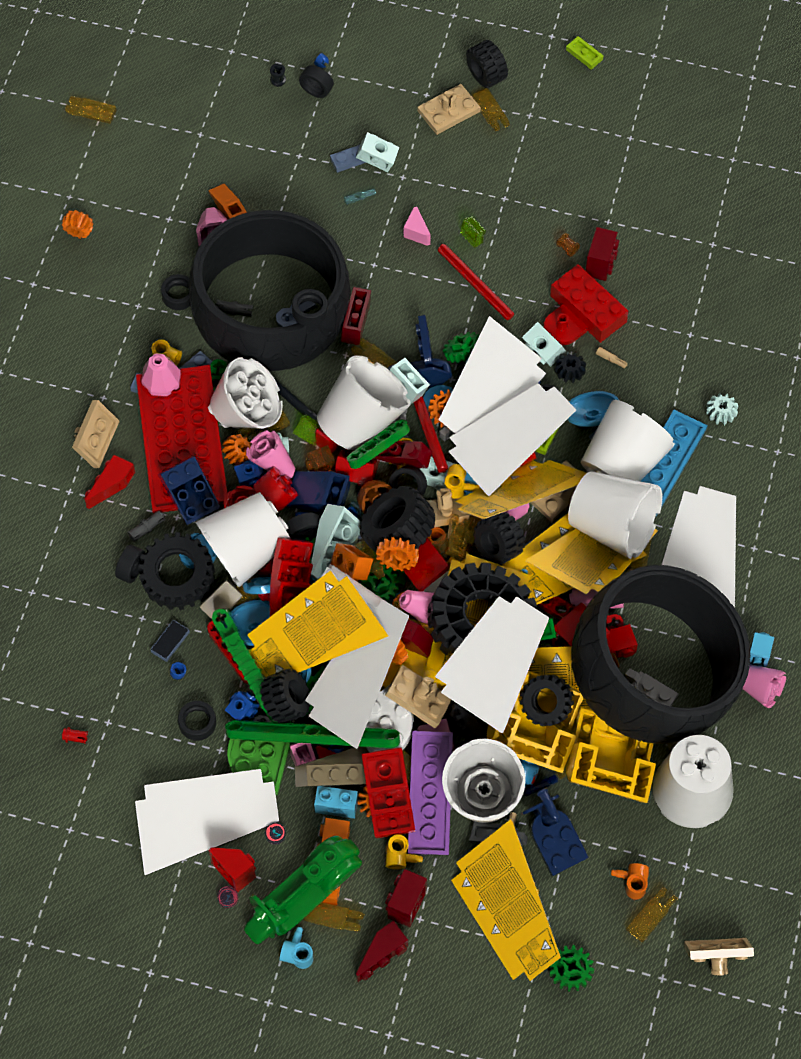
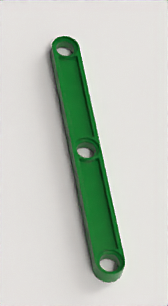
[225,720,400,748]

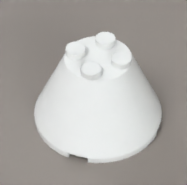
[208,357,283,428]

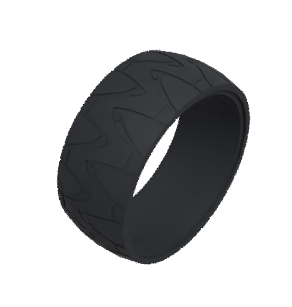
[189,210,350,371]
[571,565,751,744]

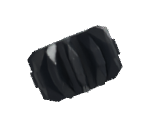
[555,352,586,383]

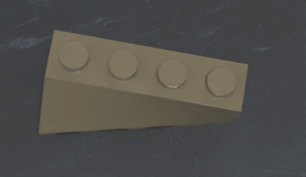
[295,746,370,787]

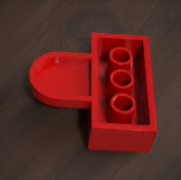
[544,264,629,346]

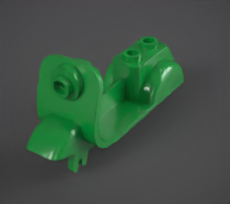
[244,836,362,944]

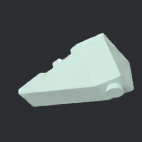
[311,504,361,580]

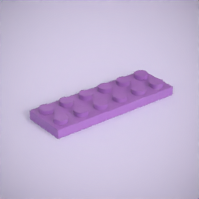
[408,731,453,855]

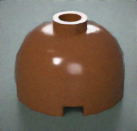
[357,480,392,514]

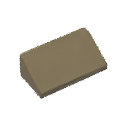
[200,580,243,620]

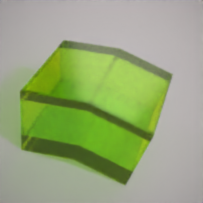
[461,216,486,248]
[293,415,321,446]

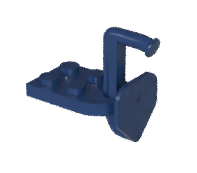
[387,315,452,389]
[521,788,589,876]

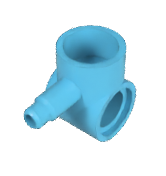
[280,927,313,969]

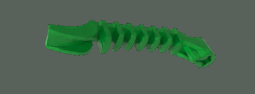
[212,609,293,724]

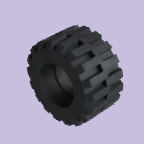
[466,39,508,89]
[473,512,525,565]
[260,669,311,723]
[520,675,574,726]

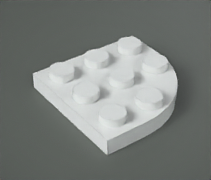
[366,684,414,753]

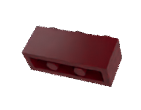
[341,287,371,345]

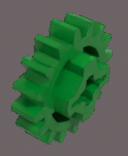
[443,332,480,363]
[358,564,400,603]
[549,945,594,992]

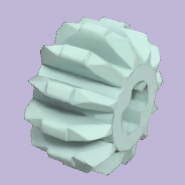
[706,393,738,426]

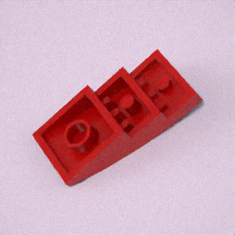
[270,537,314,617]
[403,537,450,592]
[362,747,416,839]

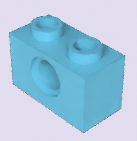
[750,632,774,667]
[314,786,358,819]

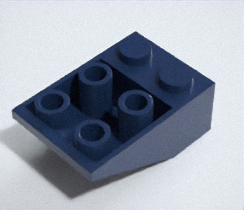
[158,456,221,525]
[287,471,350,514]

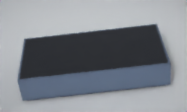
[150,620,190,662]

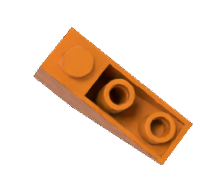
[208,184,247,220]

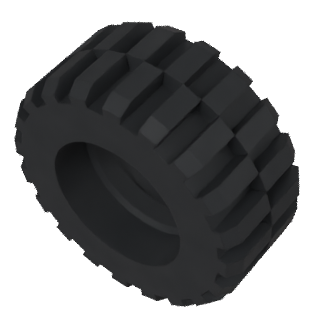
[360,486,435,554]

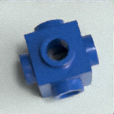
[234,460,264,488]
[225,691,260,721]

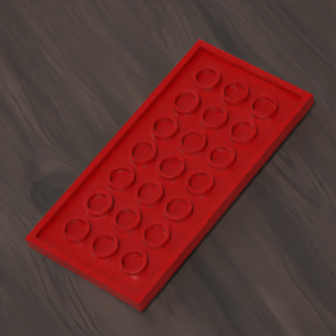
[136,365,227,514]

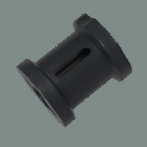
[270,63,286,87]

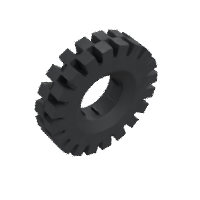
[428,562,537,655]

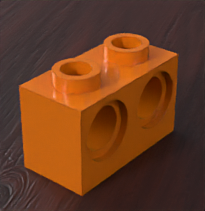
[330,543,373,582]

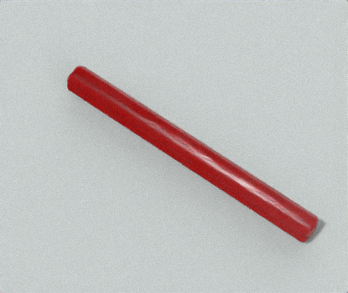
[438,244,514,320]
[413,396,448,473]

